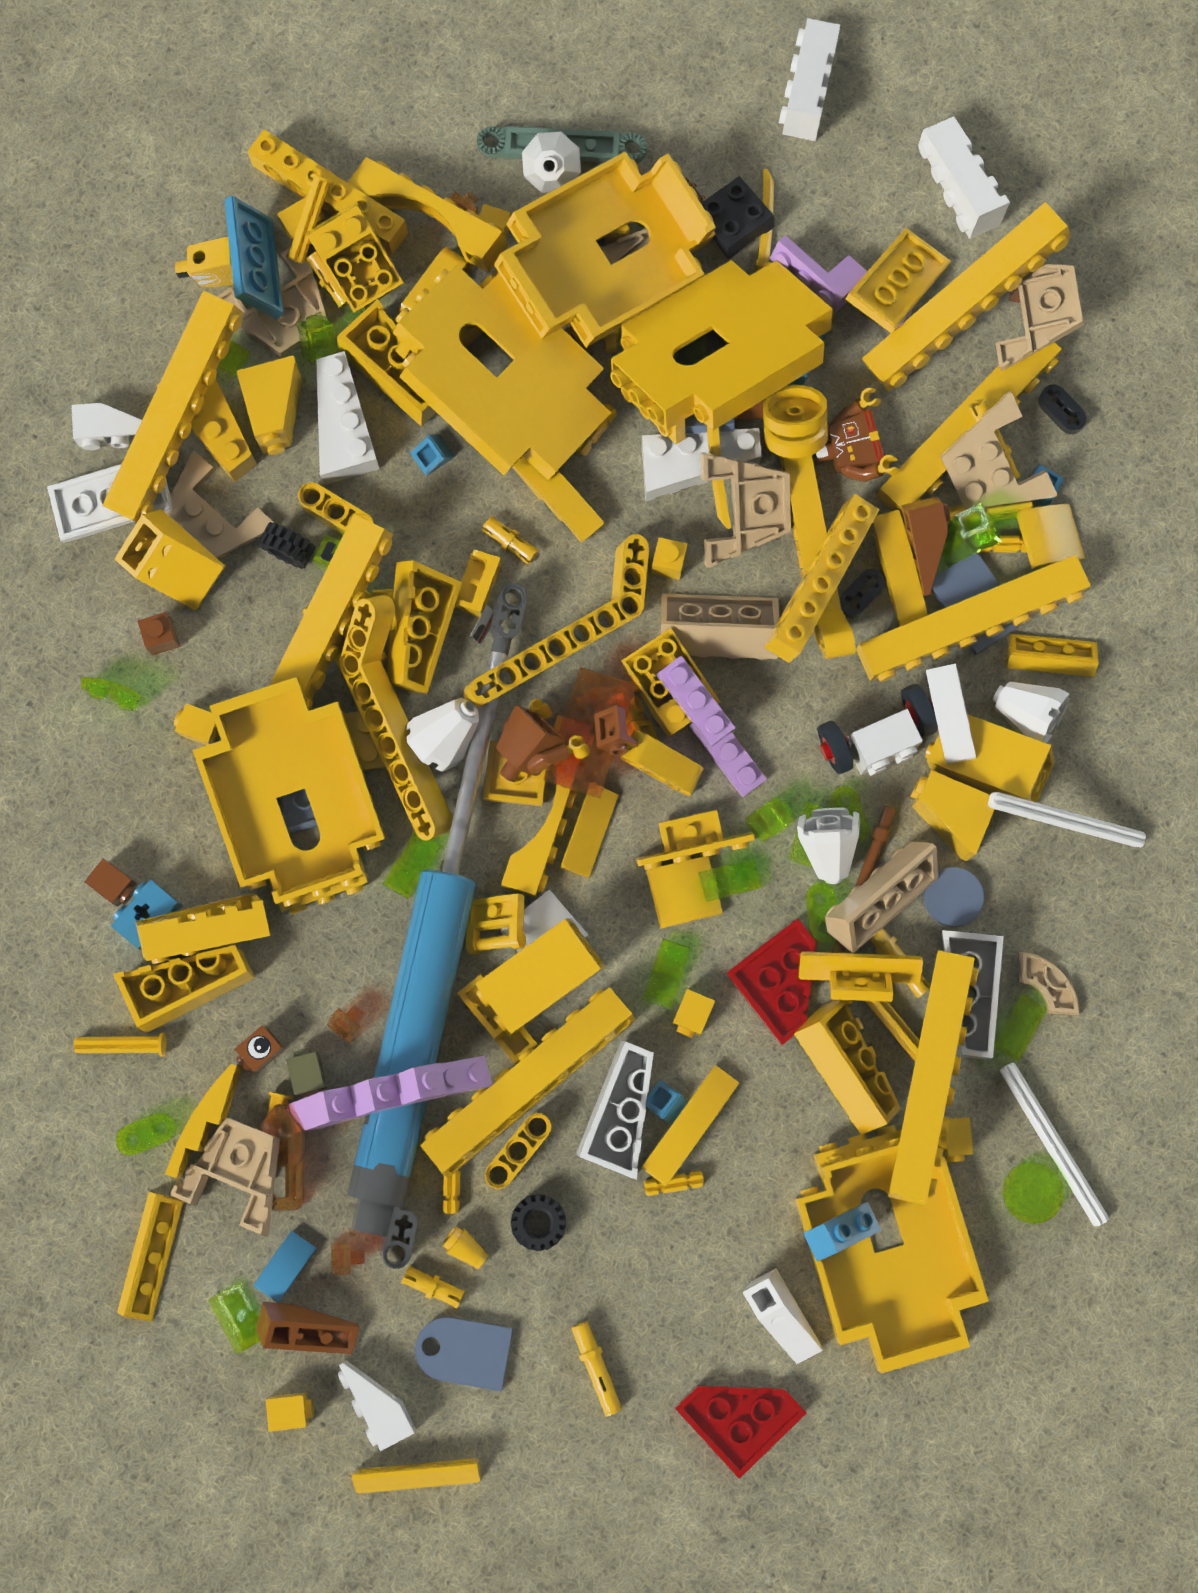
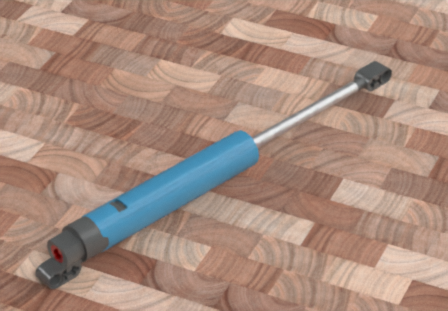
[347,583,527,1269]

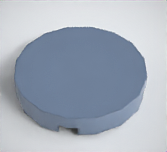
[923,867,984,927]

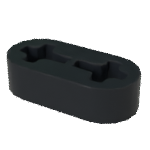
[1038,384,1087,434]
[839,569,885,619]

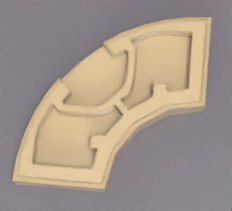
[1018,952,1080,1016]

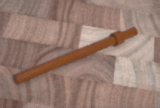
[831,805,896,953]

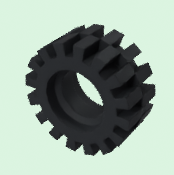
[258,522,316,569]
[511,1194,566,1251]

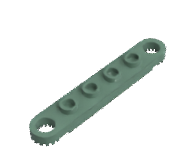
[477,126,647,164]

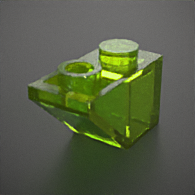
[942,503,1002,566]

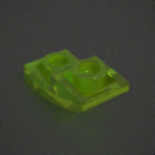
[81,677,146,711]
[383,831,442,899]
[698,859,762,902]
[642,938,691,1009]

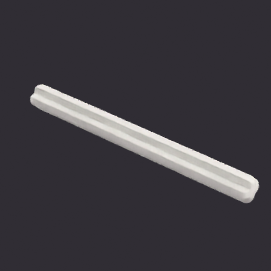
[988,792,1146,848]
[1000,1063,1109,1226]

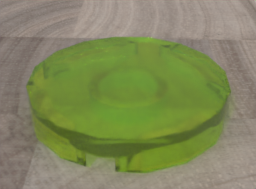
[1001,1162,1064,1224]

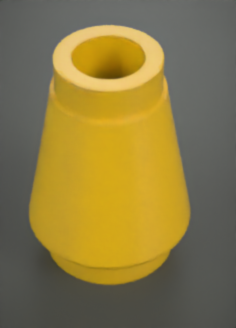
[441,1226,489,1269]

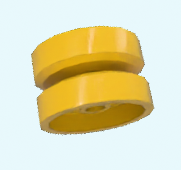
[763,385,828,458]

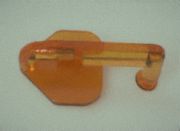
[257,1104,305,1211]

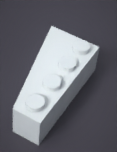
[779,18,840,141]
[918,116,1010,239]
[642,428,761,502]

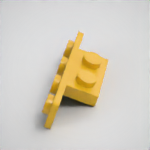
[636,809,756,870]
[799,952,923,1002]

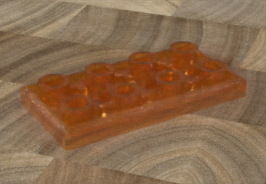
[543,667,637,799]

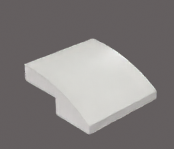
[500,890,588,952]

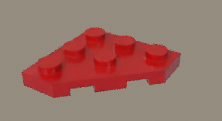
[726,918,816,1046]
[675,1385,807,1479]

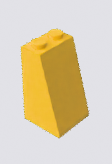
[925,714,1055,803]
[476,919,606,1034]

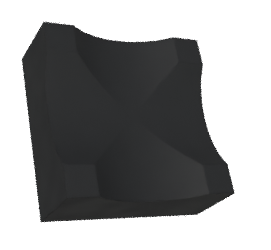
[701,176,774,259]

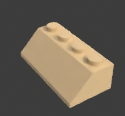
[660,593,780,660]
[825,842,938,953]

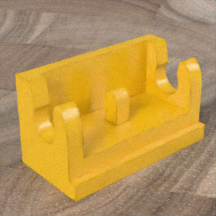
[454,550,502,617]

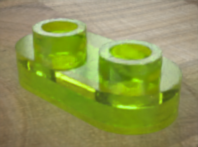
[829,786,869,844]
[805,883,837,943]
[115,1113,177,1156]

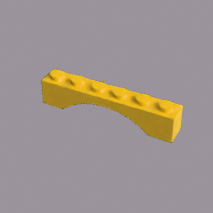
[347,157,508,274]
[501,715,595,898]

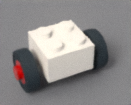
[817,684,938,776]

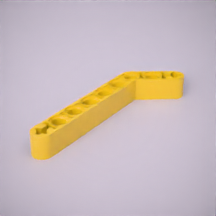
[779,455,856,659]
[463,534,649,708]
[339,595,453,841]

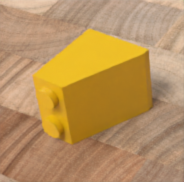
[236,355,302,455]
[910,770,995,861]

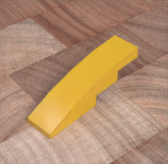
[512,456,605,543]
[872,510,927,627]
[457,974,539,1065]
[165,1064,242,1178]
[641,1065,739,1186]

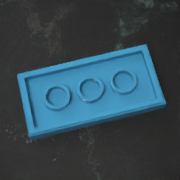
[224,195,284,320]

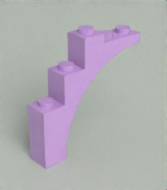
[289,1056,492,1134]

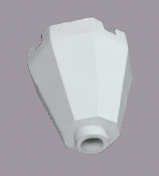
[522,131,581,193]
[993,681,1070,743]
[407,698,479,772]
[797,807,860,884]

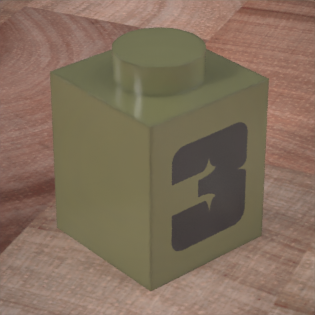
[286,1048,327,1096]

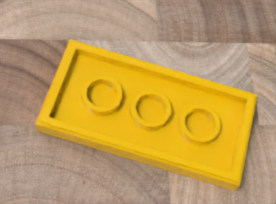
[845,228,951,334]

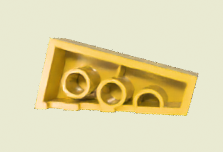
[156,379,257,482]
[387,560,462,694]

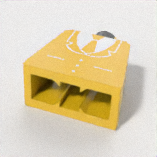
[175,237,233,288]

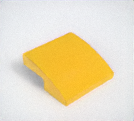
[1016,504,1085,569]
[646,856,723,929]

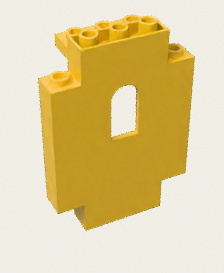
[494,151,716,348]
[610,260,832,444]
[393,264,612,480]
[192,676,385,914]
[795,1125,989,1374]

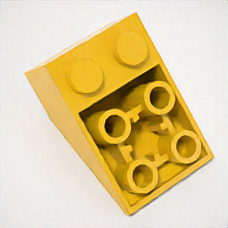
[307,202,404,312]
[115,509,226,610]
[621,628,721,737]

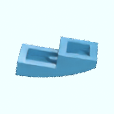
[253,1230,316,1303]

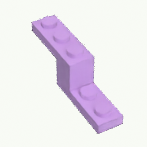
[770,235,912,329]
[657,656,767,798]

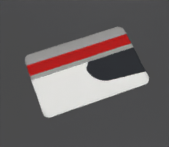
[471,605,494,645]

